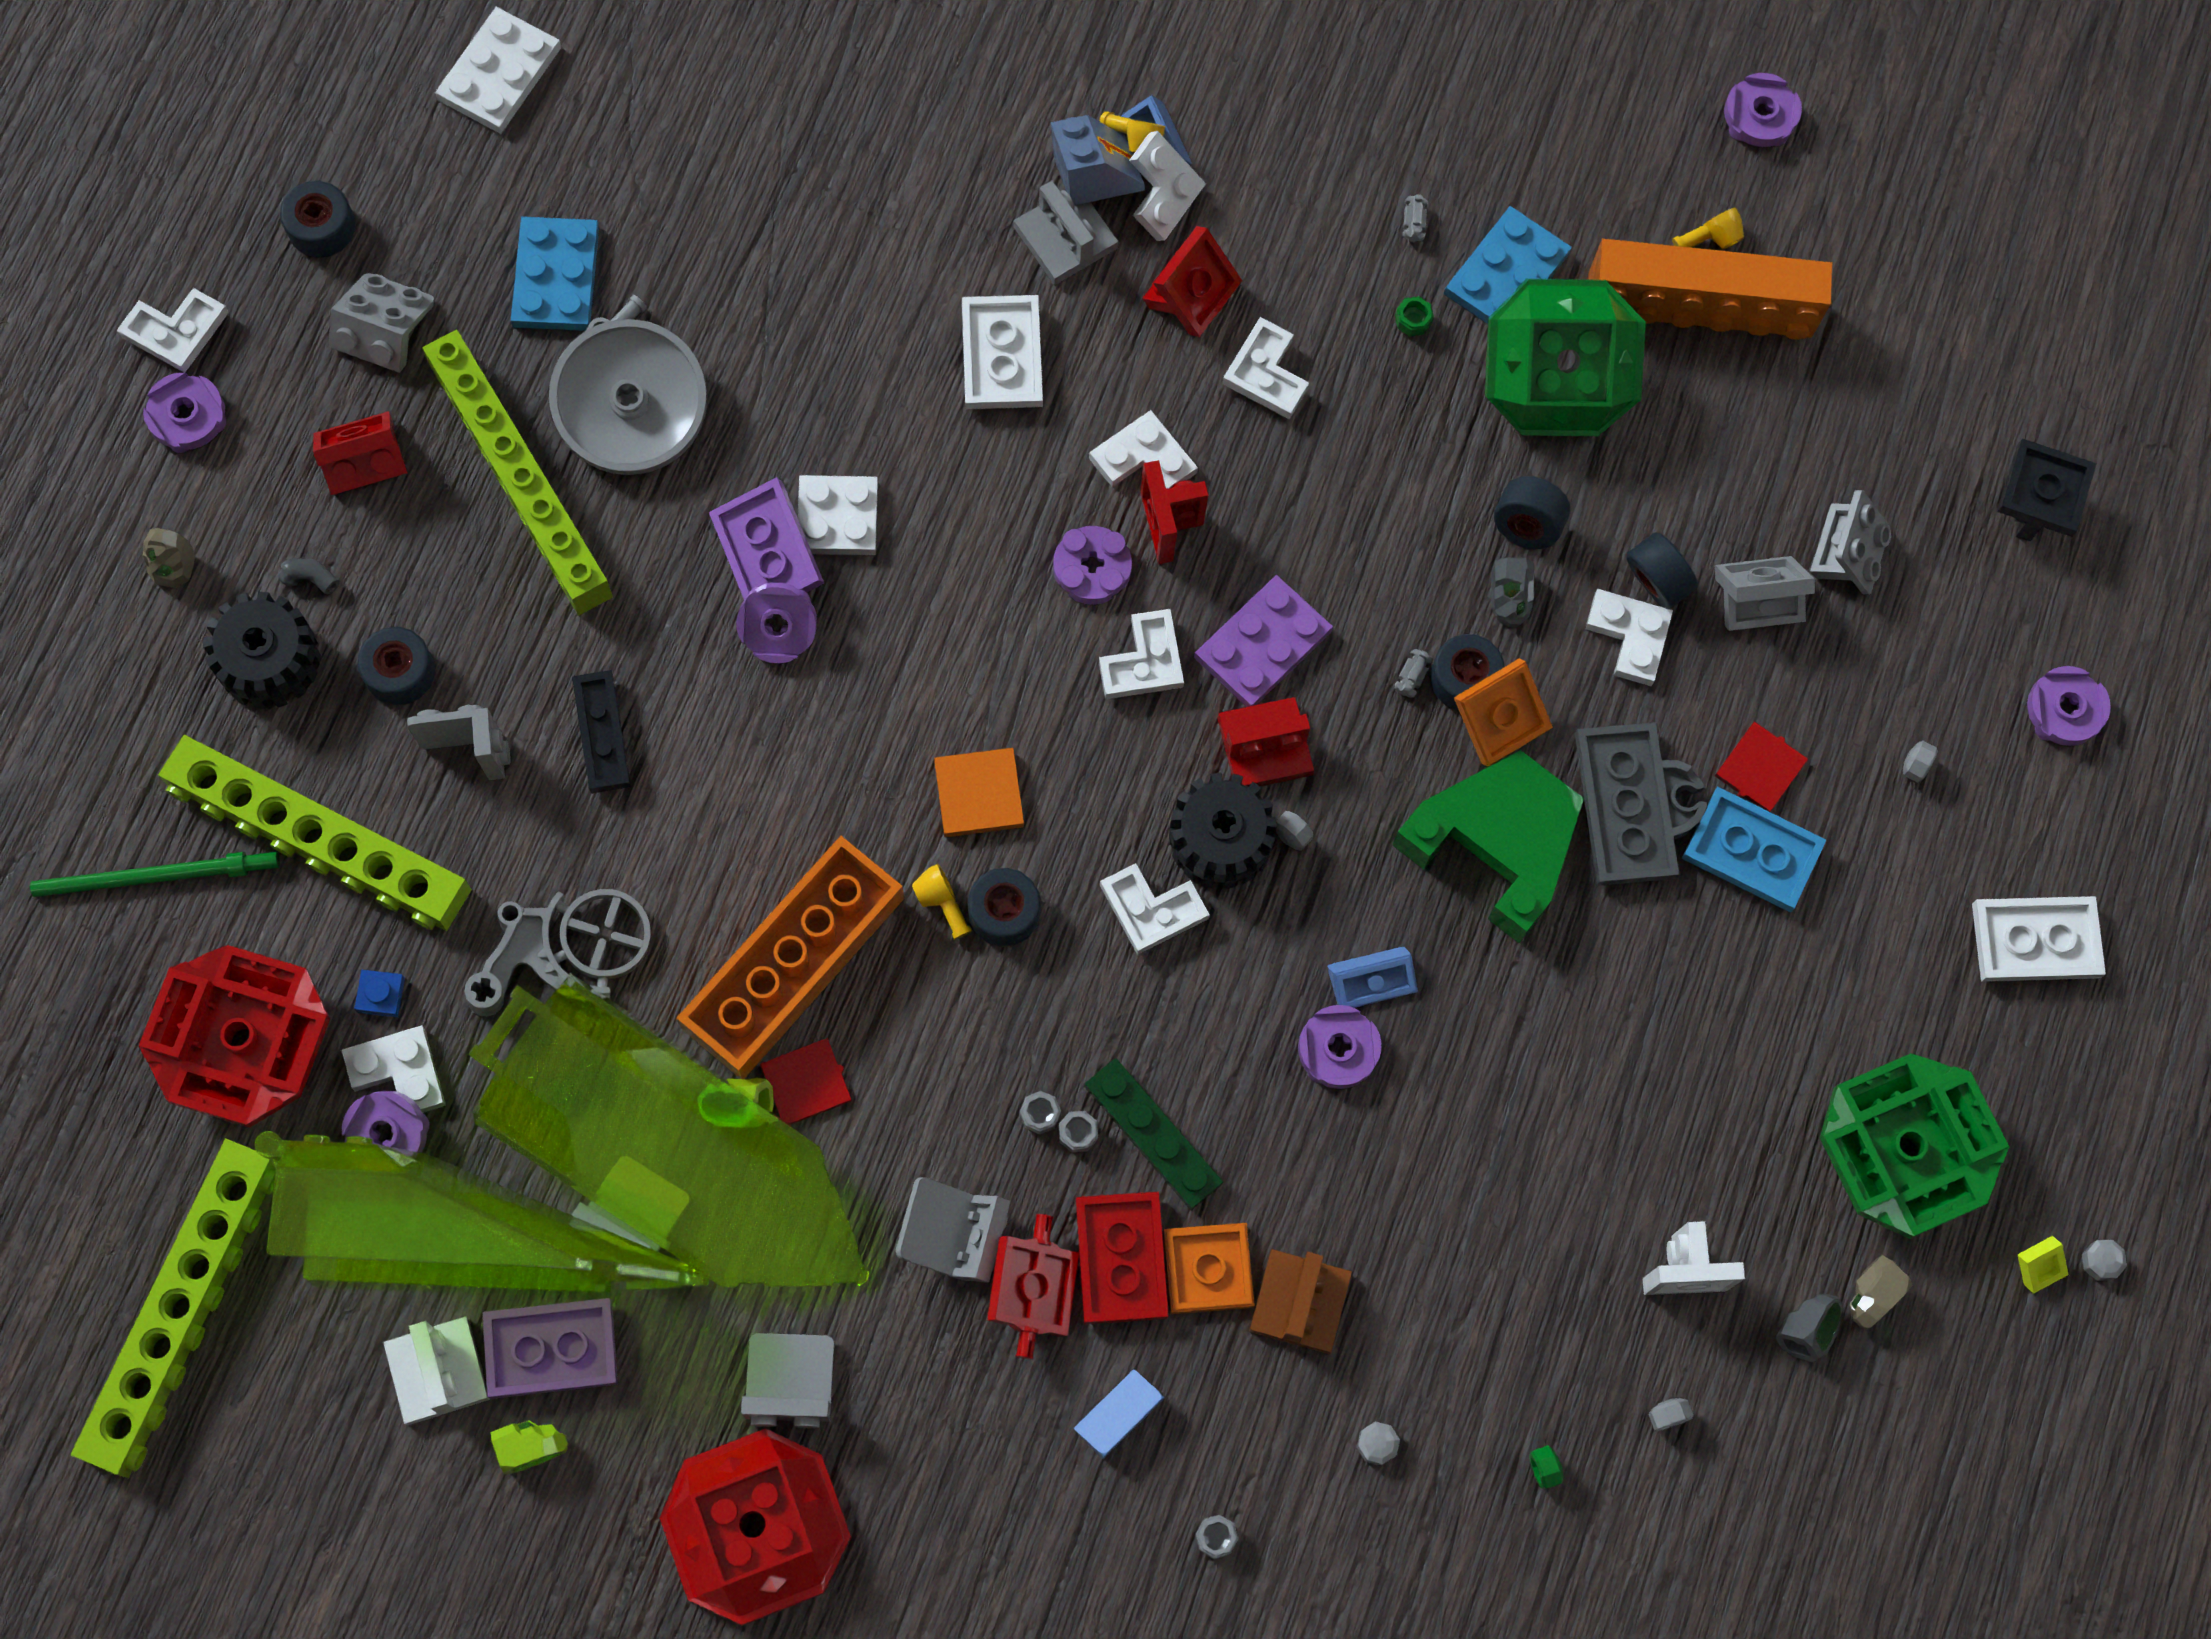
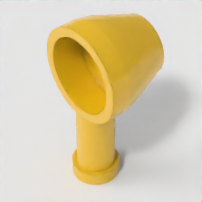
[1099,111,1165,152]
[1672,207,1744,250]
[912,863,972,940]

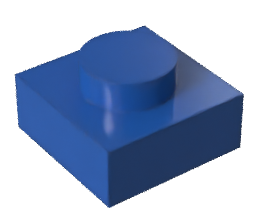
[354,970,405,1018]

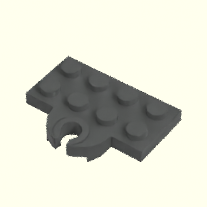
[1575,722,1707,886]

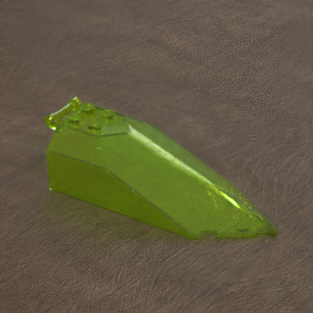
[469,973,869,1287]
[255,1131,709,1293]

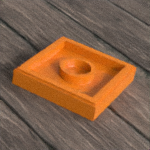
[1454,658,1553,767]
[934,748,1024,838]
[1163,1223,1255,1314]

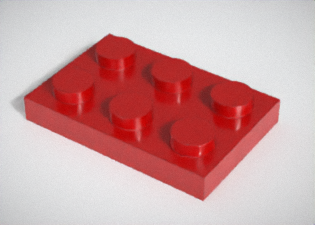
[1076,1192,1169,1325]

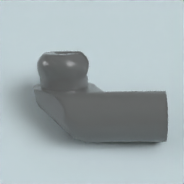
[278,558,340,595]

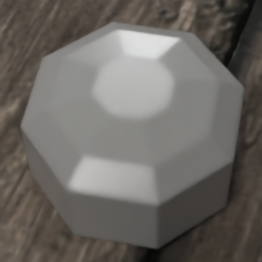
[1903,741,1938,783]
[1276,811,1313,851]
[1020,1091,1061,1134]
[1059,1111,1098,1153]
[2082,1240,2127,1281]
[1648,1398,1694,1432]
[1357,1422,1400,1466]
[1195,1515,1238,1559]

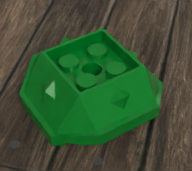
[1485,278,1646,436]
[1820,1053,2009,1239]

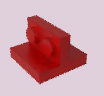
[1142,226,1243,337]
[313,411,407,495]
[1140,460,1208,564]
[1217,697,1314,787]

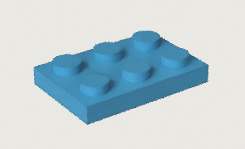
[1444,206,1572,324]
[511,217,599,331]
[1681,786,1826,913]

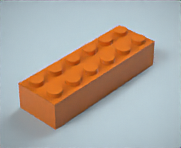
[1588,238,1832,340]
[676,835,904,1079]

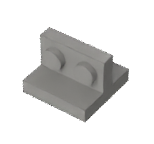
[1013,181,1118,285]
[1715,556,1815,631]

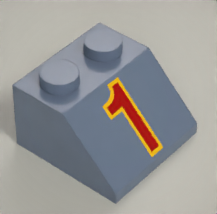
[1051,115,1145,205]

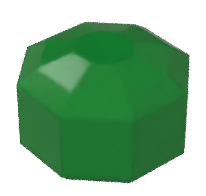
[1395,296,1434,337]
[1529,1445,1564,1490]

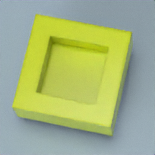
[2017,1236,2069,1294]

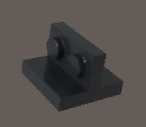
[1997,438,2097,541]

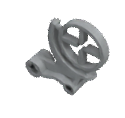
[464,889,651,1017]

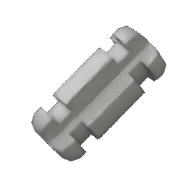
[1403,194,1428,242]
[1394,649,1432,698]

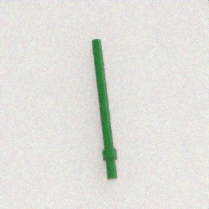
[30,852,280,897]

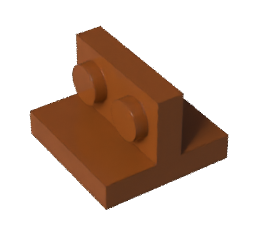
[1249,1249,1352,1354]

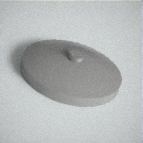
[549,319,707,475]

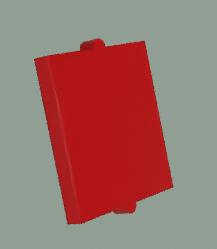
[1715,721,1808,812]
[760,1038,852,1127]

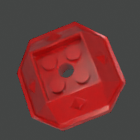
[139,945,330,1128]
[660,1428,852,1625]

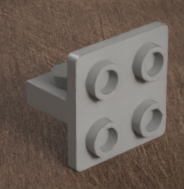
[1810,490,1891,594]

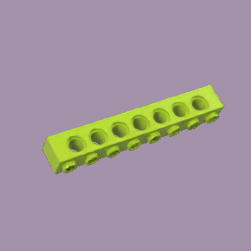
[422,329,613,616]
[158,734,472,931]
[70,1138,280,1478]

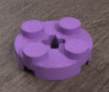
[1724,73,1802,147]
[143,373,226,453]
[1053,526,1132,605]
[736,583,817,663]
[2027,666,2111,746]
[1298,1005,1381,1089]
[342,1091,429,1175]

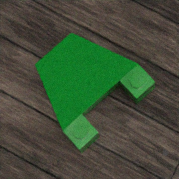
[1392,750,1584,943]

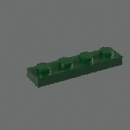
[1084,1058,1223,1211]

